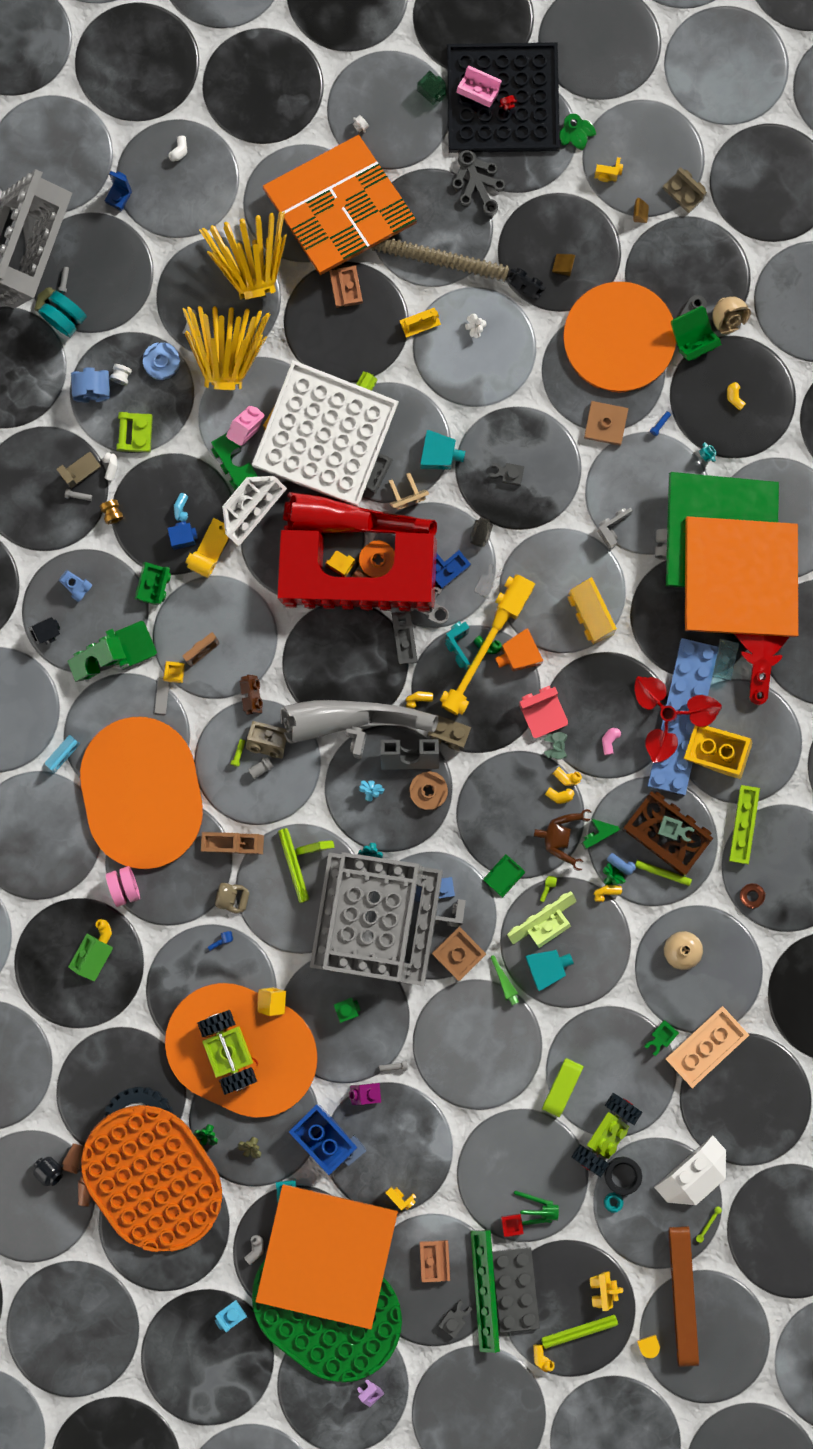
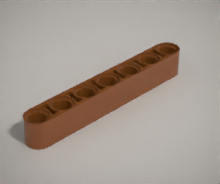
[669,1226,699,1367]

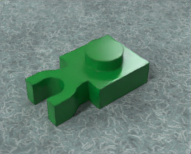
[644,1020,679,1056]

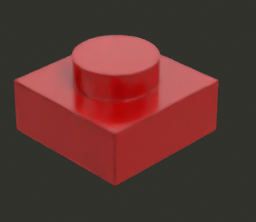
[501,1214,524,1237]

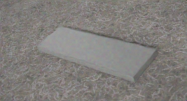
[155,677,169,714]

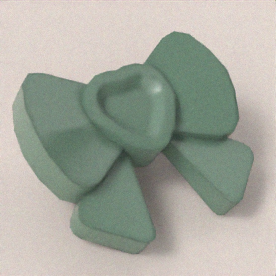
[544,732,567,760]

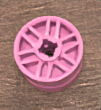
[106,866,140,907]

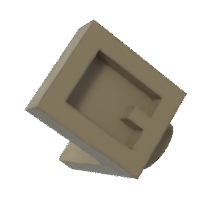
[57,452,101,489]

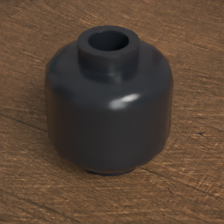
[33,1157,63,1186]

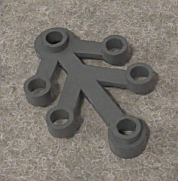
[452,150,505,216]

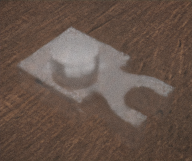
[474,564,504,600]

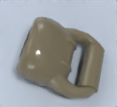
[215,883,249,913]

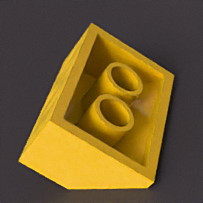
[567,577,617,644]

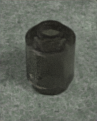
[470,517,493,547]

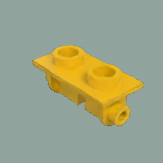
[399,308,441,338]

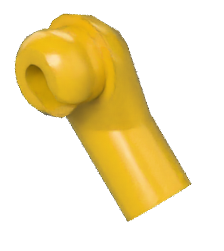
[545,787,575,804]

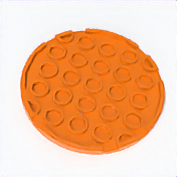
[563,282,676,393]

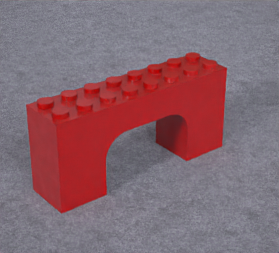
[277,530,437,612]

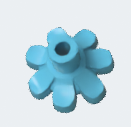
[359,780,385,801]

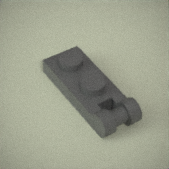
[391,611,418,665]

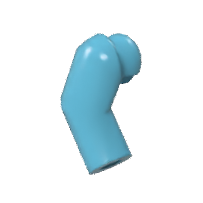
[174,493,188,522]

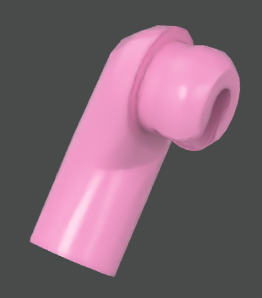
[602,728,621,755]

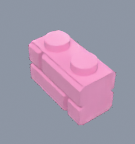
[226,406,265,446]

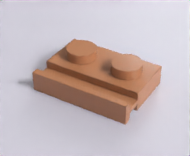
[329,266,363,308]
[420,1240,450,1282]

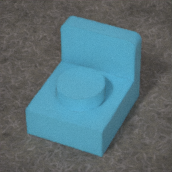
[215,1300,247,1332]

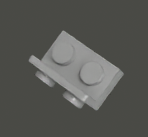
[346,726,366,759]

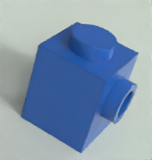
[168,522,198,550]

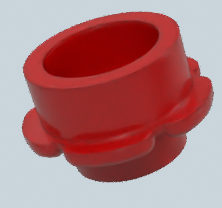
[499,95,517,110]

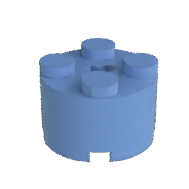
[71,367,110,403]

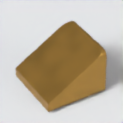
[633,198,649,223]
[552,254,575,276]

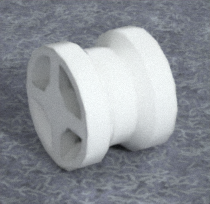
[109,364,132,385]

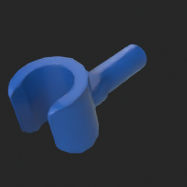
[208,931,233,951]

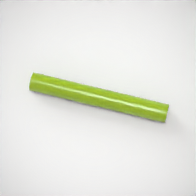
[635,860,692,886]

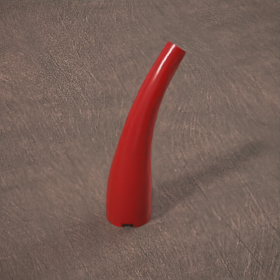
[283,492,437,535]

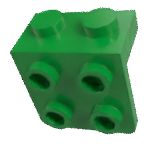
[671,306,722,361]
[105,621,157,670]

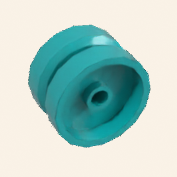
[38,290,87,338]

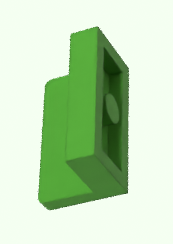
[68,933,113,981]

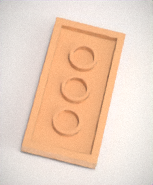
[665,1006,749,1088]

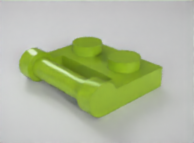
[116,412,153,453]

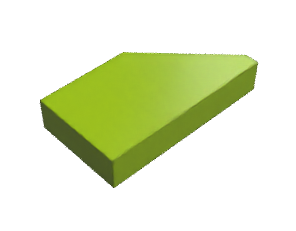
[296,840,335,855]

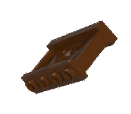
[622,791,713,876]

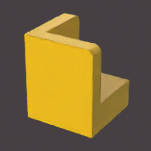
[326,551,356,577]
[257,987,286,1016]

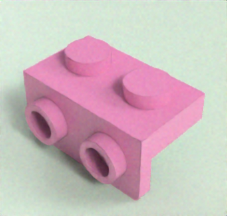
[456,66,502,108]

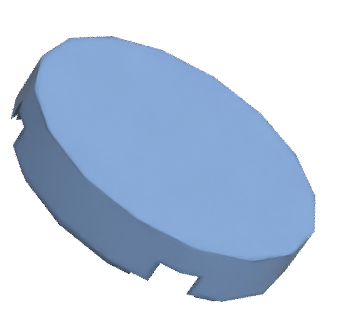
[143,342,180,380]

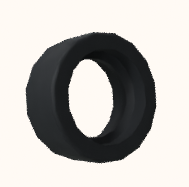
[604,1156,643,1195]

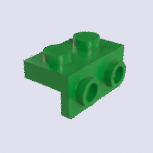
[134,562,171,605]

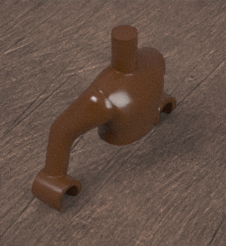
[534,809,592,871]

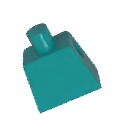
[420,430,466,470]
[525,950,574,991]

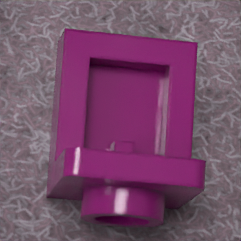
[349,1083,381,1105]

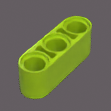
[542,1058,583,1118]

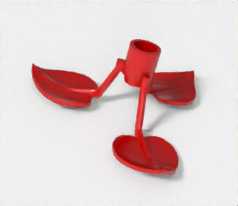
[635,676,722,763]

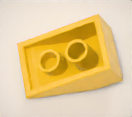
[684,725,753,779]

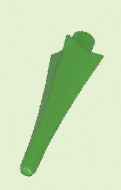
[491,955,519,1006]

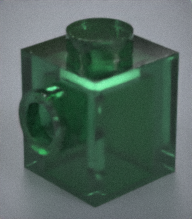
[417,70,446,105]

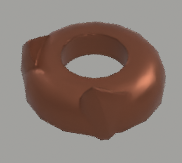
[740,883,766,909]

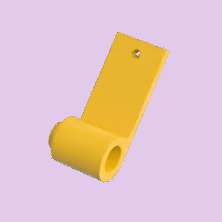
[186,518,229,578]

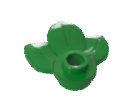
[560,114,596,150]

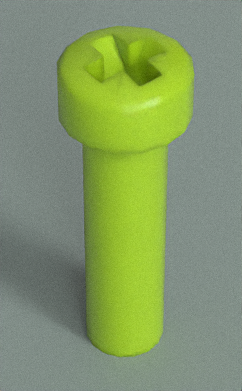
[230,739,246,767]

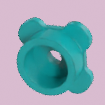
[699,442,717,462]

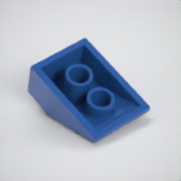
[289,1104,358,1175]

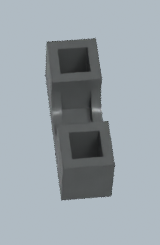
[381,739,439,770]

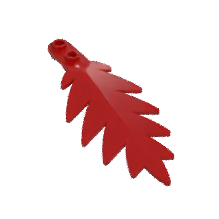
[735,634,789,705]

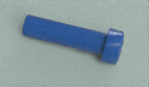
[650,411,671,436]

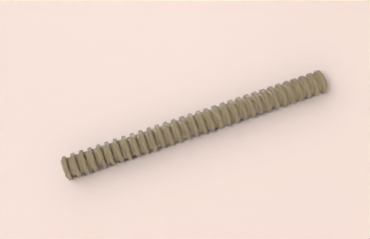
[368,238,509,282]

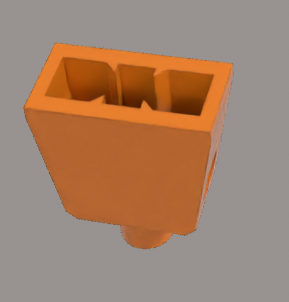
[495,628,543,672]

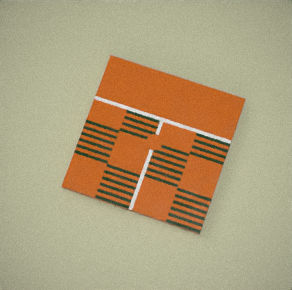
[263,135,417,275]

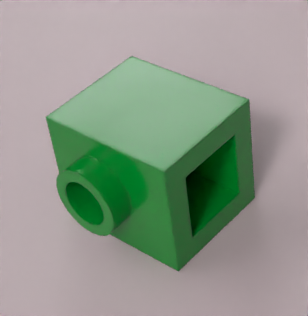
[334,998,361,1023]

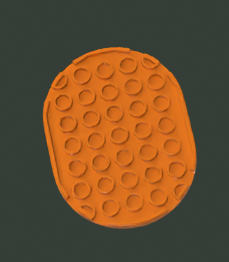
[80,717,203,869]
[165,983,318,1118]
[81,1105,222,1252]

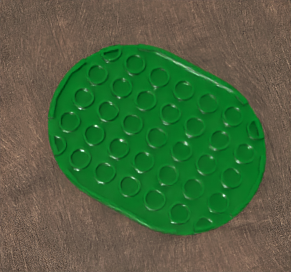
[252,1260,402,1382]

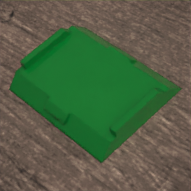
[482,854,525,898]

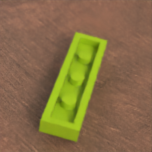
[729,785,760,865]

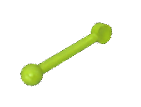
[696,1206,722,1243]

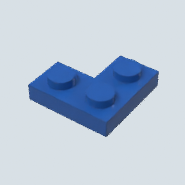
[435,550,471,589]

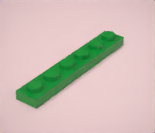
[471,1230,500,1353]

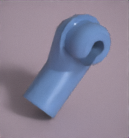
[607,853,636,875]

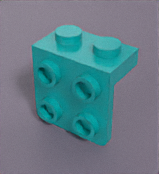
[445,621,470,670]

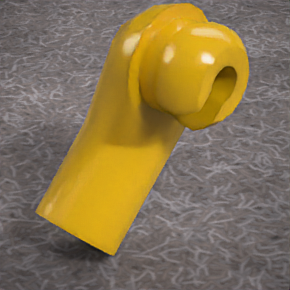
[727,382,746,411]
[405,691,433,708]
[552,767,582,786]
[593,885,622,902]
[95,919,112,944]
[533,1344,555,1372]

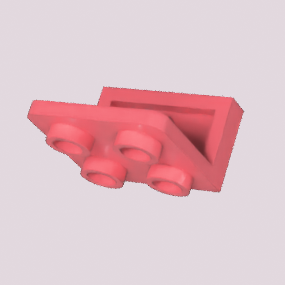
[519,686,568,738]

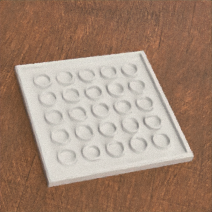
[252,360,399,507]

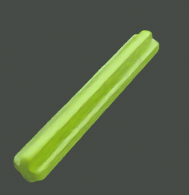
[278,828,309,903]
[542,1315,618,1349]

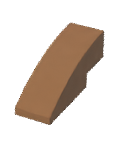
[201,832,264,855]

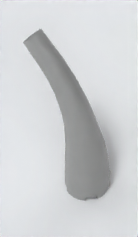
[280,700,438,744]

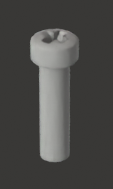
[57,267,69,294]
[65,489,92,501]
[379,1061,408,1072]

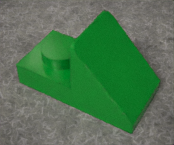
[581,819,620,850]

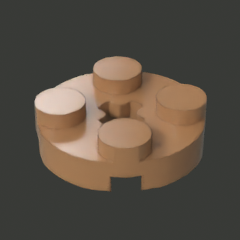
[410,771,448,810]

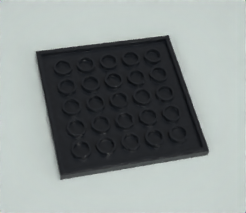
[447,42,560,153]

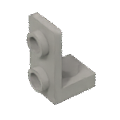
[597,508,632,550]
[435,899,466,927]

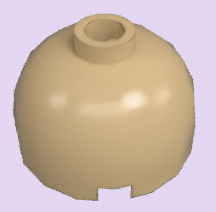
[712,296,751,334]
[664,931,703,970]

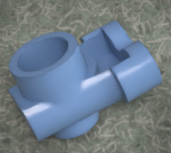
[59,570,92,602]

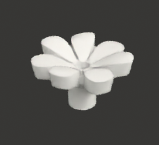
[465,314,487,338]

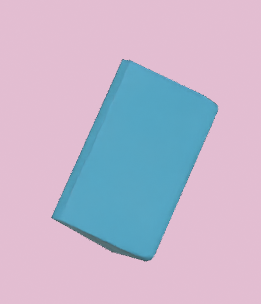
[45,735,80,772]

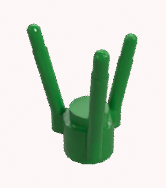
[514,1191,559,1225]

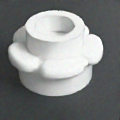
[353,115,369,132]

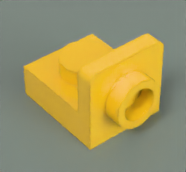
[385,1187,416,1210]

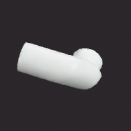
[168,136,187,162]
[104,453,117,481]

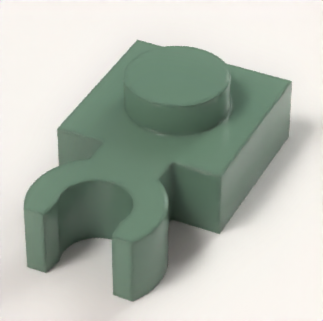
[658,816,694,842]

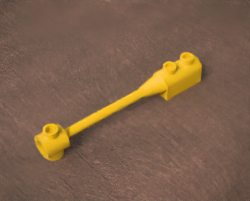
[440,574,535,715]

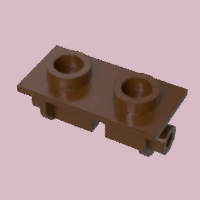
[239,674,263,715]

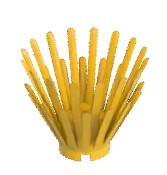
[199,211,287,300]
[183,306,271,390]

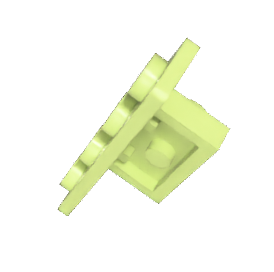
[507,891,576,948]

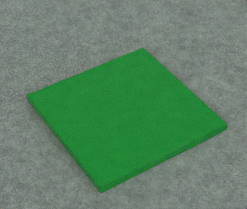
[666,472,779,587]

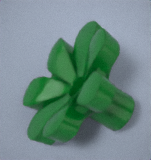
[603,863,626,886]
[193,1124,218,1146]

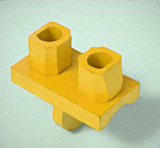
[590,1271,623,1311]

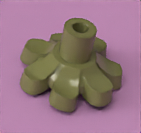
[238,1137,261,1159]

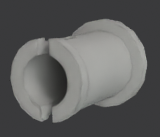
[248,757,274,779]

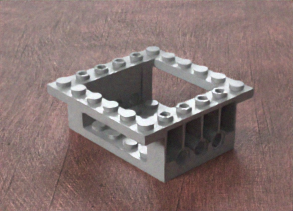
[0,169,72,309]
[310,852,443,986]

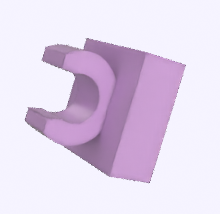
[357,1380,384,1407]

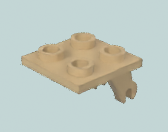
[389,473,429,510]

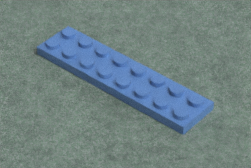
[647,638,719,796]

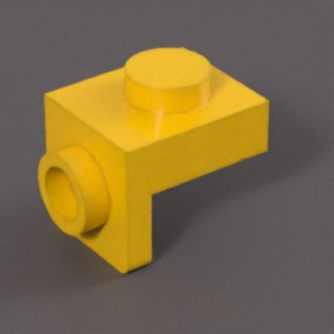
[594,157,623,182]

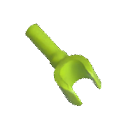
[540,876,557,902]

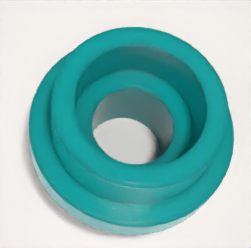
[604,1192,624,1213]

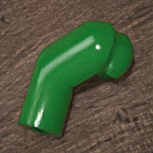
[473,635,502,654]

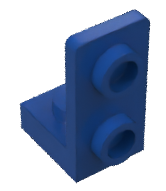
[104,171,132,211]

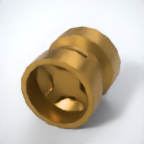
[100,500,124,525]

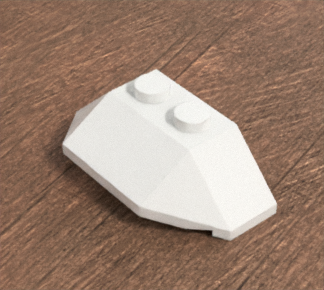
[222,476,287,546]
[654,1135,726,1205]

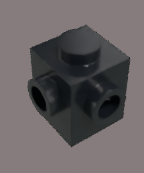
[28,617,60,645]

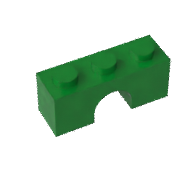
[210,433,258,491]
[67,636,126,682]

